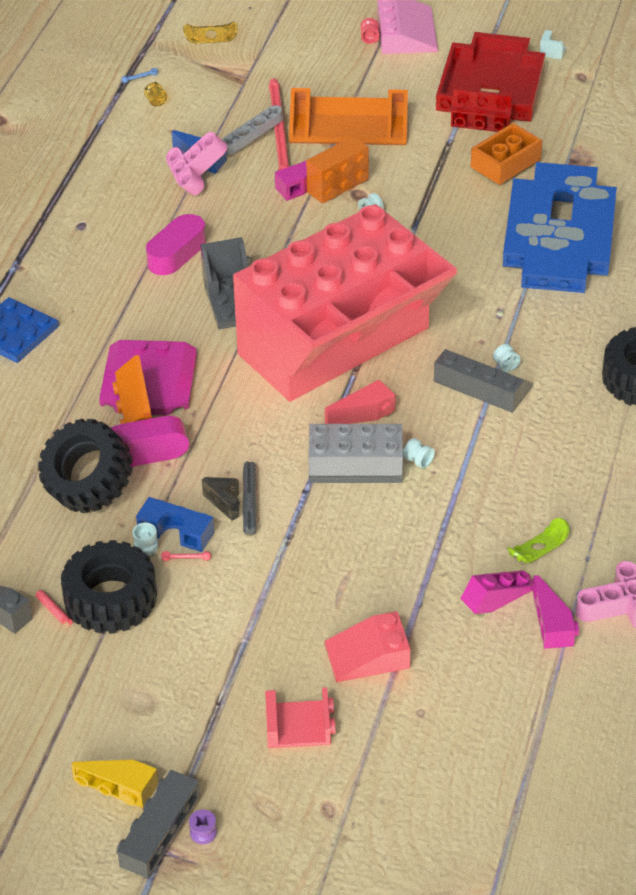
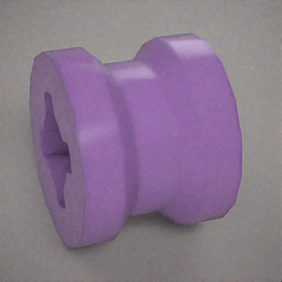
[189,809,217,845]

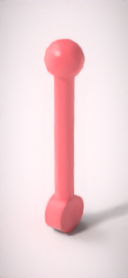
[161,551,211,561]

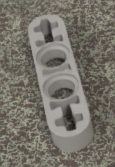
[222,105,284,155]

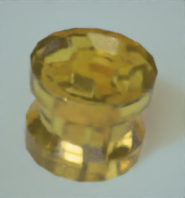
[144,82,167,107]

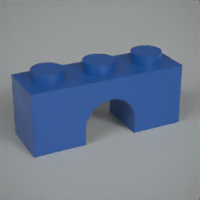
[136,497,214,552]

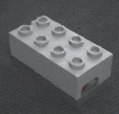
[308,424,403,483]

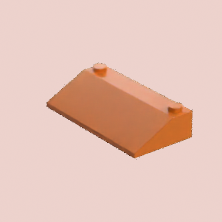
[289,88,408,145]

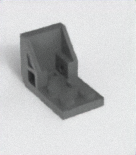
[200,237,248,330]

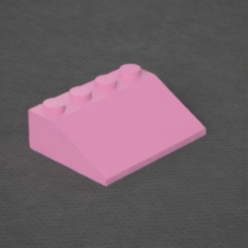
[377,0,438,54]

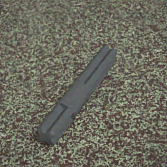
[243,461,257,535]

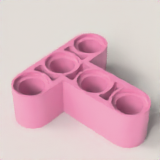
[166,132,227,196]
[576,561,636,628]

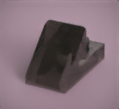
[202,477,240,521]

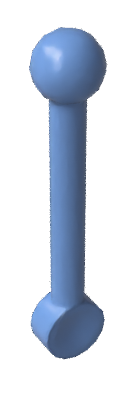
[121,68,158,83]

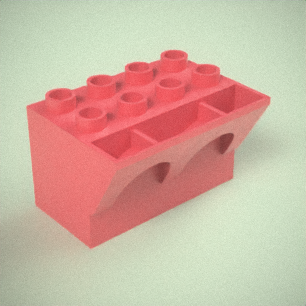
[233,204,457,402]

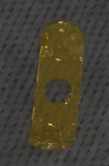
[183,21,238,44]

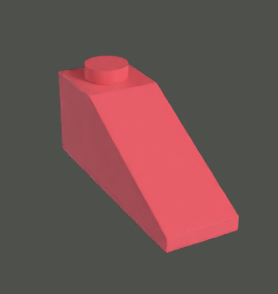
[325,380,395,424]

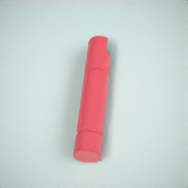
[35,590,73,625]

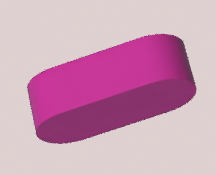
[146,214,206,275]
[111,416,189,467]

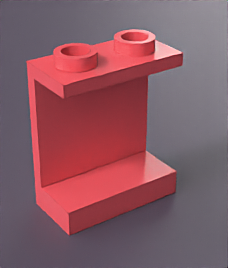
[265,687,335,748]

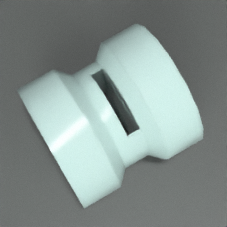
[403,438,435,469]
[133,523,158,556]

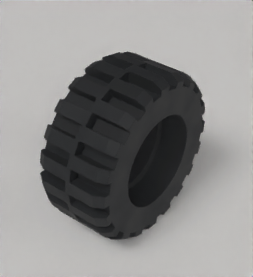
[602,327,636,406]
[38,419,133,513]
[61,540,157,634]

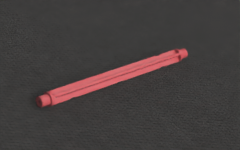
[269,78,289,171]

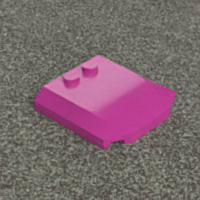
[99,340,197,415]

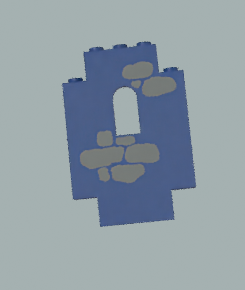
[503,162,617,293]

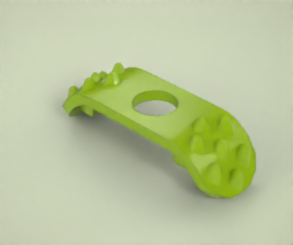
[507,518,570,564]

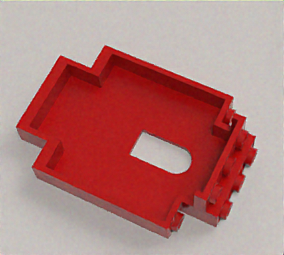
[436,32,546,132]

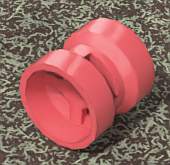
[361,18,379,44]

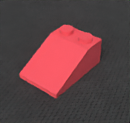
[324,611,410,682]

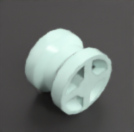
[358,193,384,210]
[493,344,521,372]

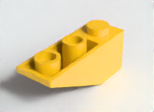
[71,759,158,808]

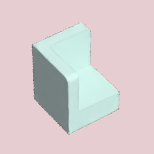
[540,30,566,60]

